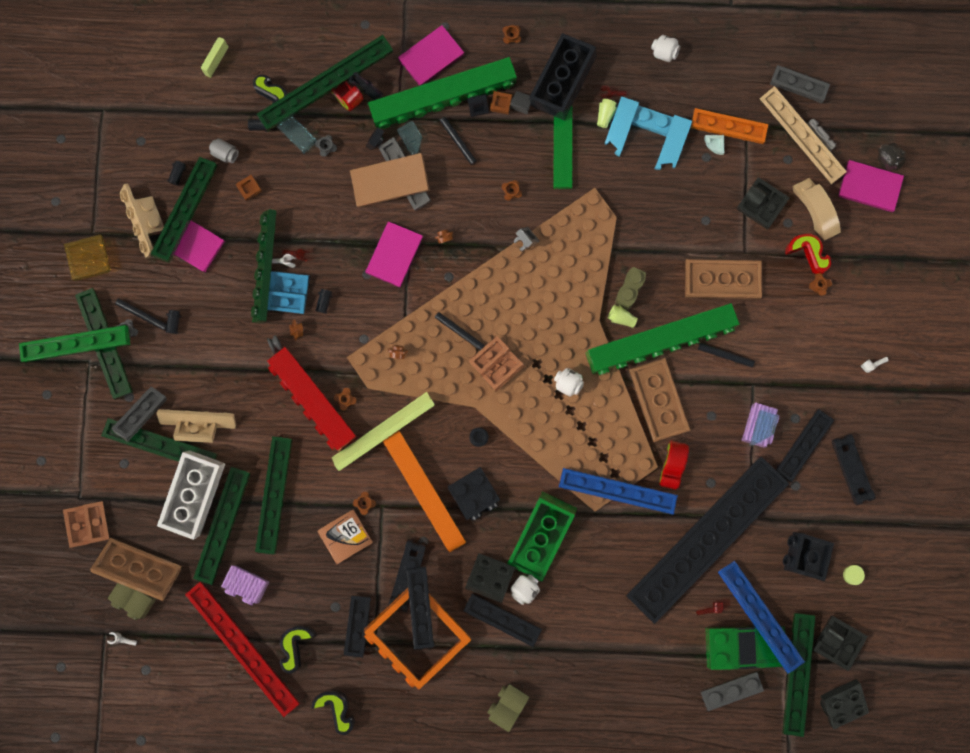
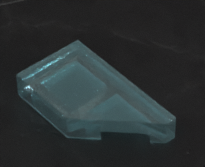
[397,121,422,155]
[749,410,779,446]

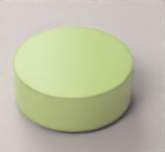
[843,565,865,585]

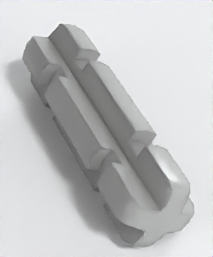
[807,119,836,151]

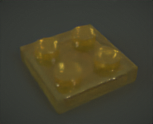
[64,235,111,281]

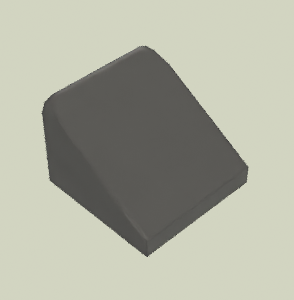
[510,91,531,114]

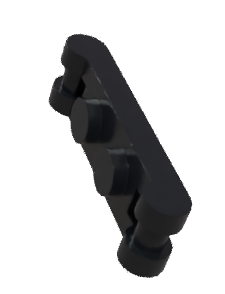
[832,434,876,506]
[388,539,427,612]

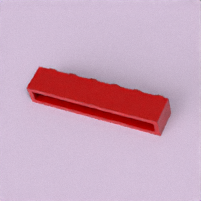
[267,347,358,452]

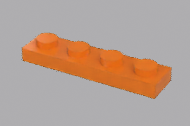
[690,108,768,144]

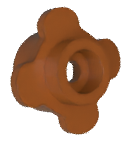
[503,25,521,44]
[501,180,522,201]
[435,229,453,243]
[809,273,832,296]
[289,319,303,340]
[388,345,408,359]
[334,388,357,411]
[353,492,376,515]

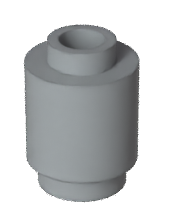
[209,138,239,163]

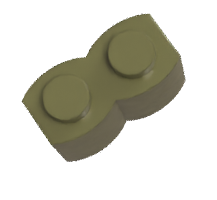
[615,267,646,311]
[108,583,157,620]
[487,683,529,732]

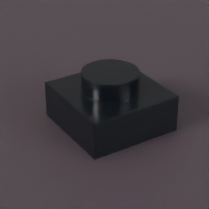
[467,94,489,117]
[366,128,384,150]

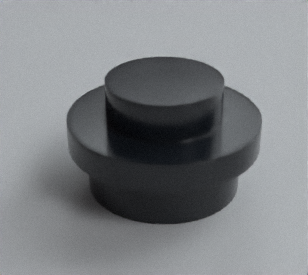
[469,428,489,447]

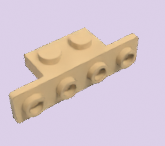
[120,183,164,258]
[157,409,236,443]

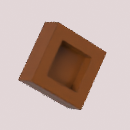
[490,91,512,114]
[235,175,262,202]

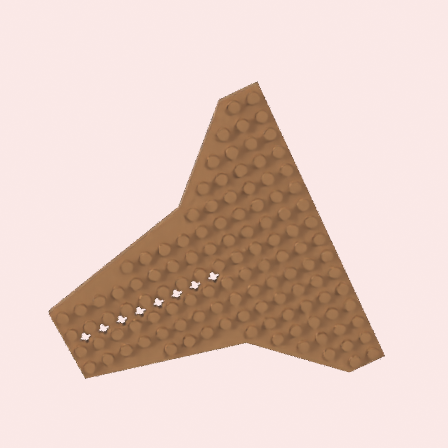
[346,188,658,512]

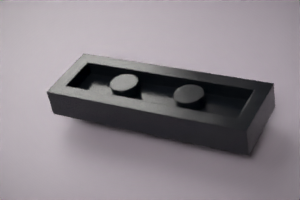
[344,595,371,658]

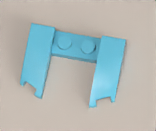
[605,96,692,170]

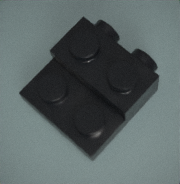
[448,467,500,521]
[783,532,834,581]

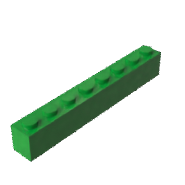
[368,57,517,129]
[585,303,740,376]

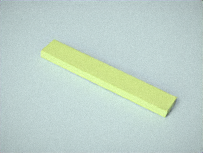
[332,392,435,471]

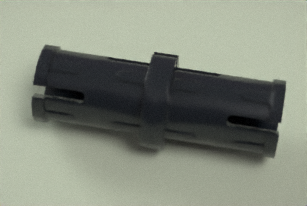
[349,72,383,101]

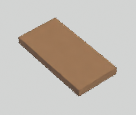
[350,153,430,208]
[685,259,762,299]
[629,358,691,443]
[91,538,182,601]

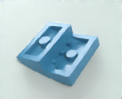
[267,271,309,314]

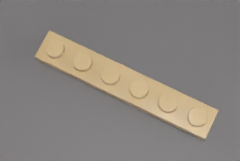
[760,86,847,185]

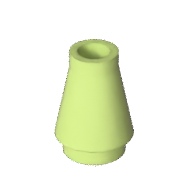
[597,99,617,128]
[608,305,638,328]

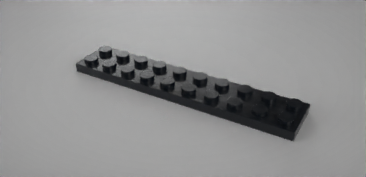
[626,456,789,624]

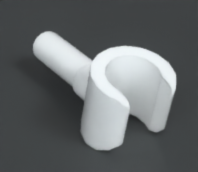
[272,254,296,268]
[861,357,889,373]
[107,632,137,646]

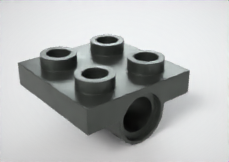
[736,177,790,230]
[465,553,515,603]
[812,616,868,671]
[820,679,869,729]

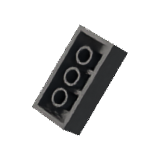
[529,33,597,120]

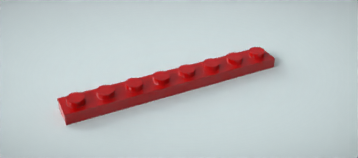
[185,582,300,717]

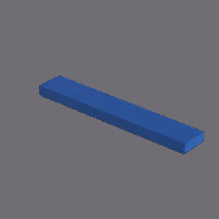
[559,468,678,515]
[718,561,805,674]

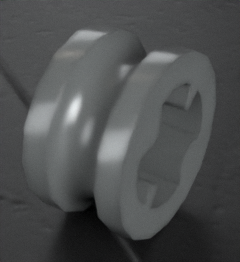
[267,335,283,354]

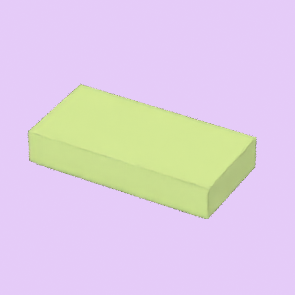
[201,37,228,78]

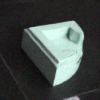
[704,135,724,155]

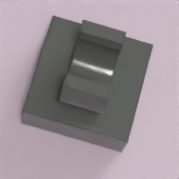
[514,227,539,251]

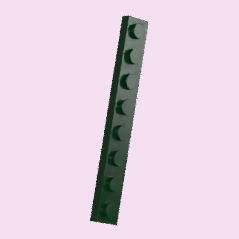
[257,35,393,132]

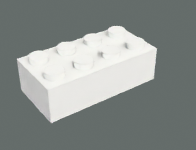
[157,450,225,540]

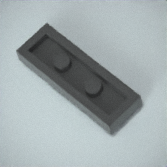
[770,65,830,103]
[112,386,167,442]
[700,671,764,711]

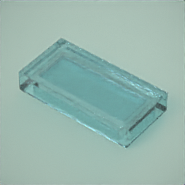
[277,116,317,154]

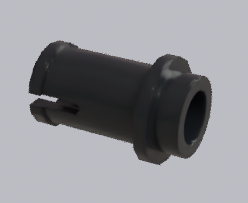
[248,119,272,132]
[167,161,186,186]
[315,289,333,314]
[165,310,182,334]

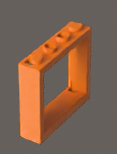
[364,588,471,690]

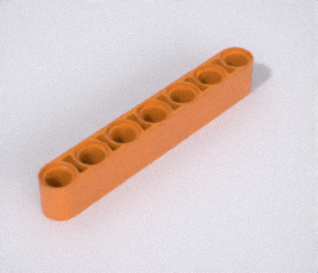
[383,430,466,553]

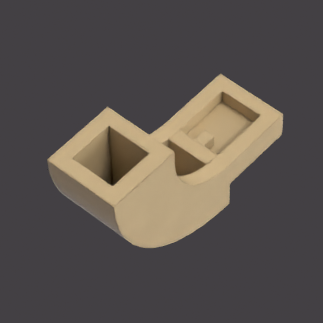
[793,178,841,241]

